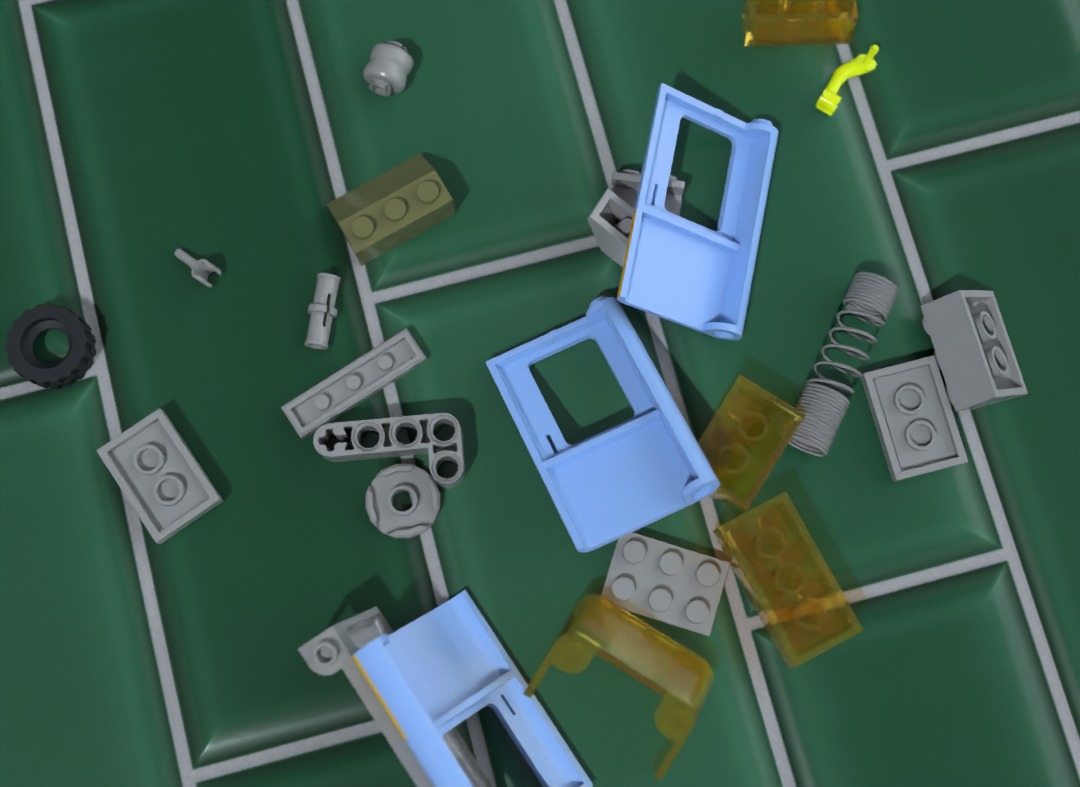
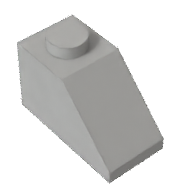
[587,188,634,267]

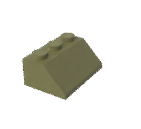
[326,153,456,266]

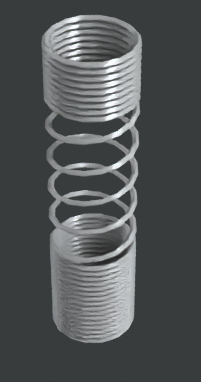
[782,272,899,457]

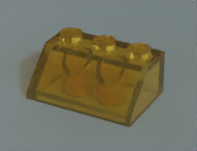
[698,375,806,512]

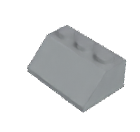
[920,290,1028,411]

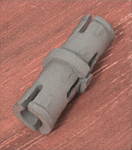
[304,273,341,350]

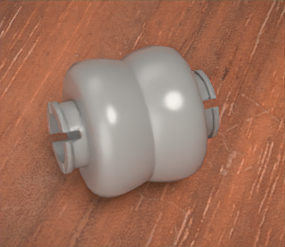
[363,41,413,96]

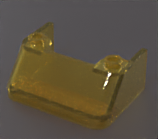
[524,593,713,781]

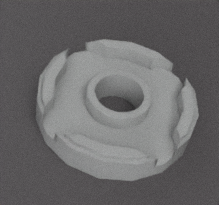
[366,464,440,539]

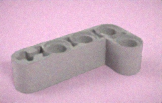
[313,413,466,489]

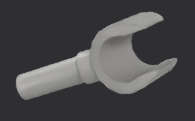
[174,248,221,287]

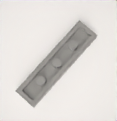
[281,328,427,440]

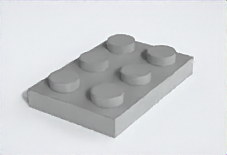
[860,355,968,482]
[96,408,224,544]
[599,532,730,637]

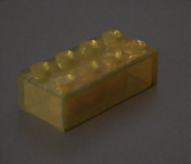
[712,491,863,668]

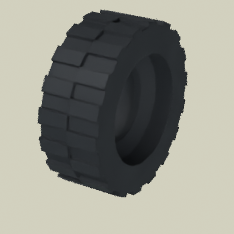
[5,304,97,389]

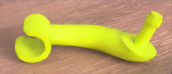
[815,44,879,116]

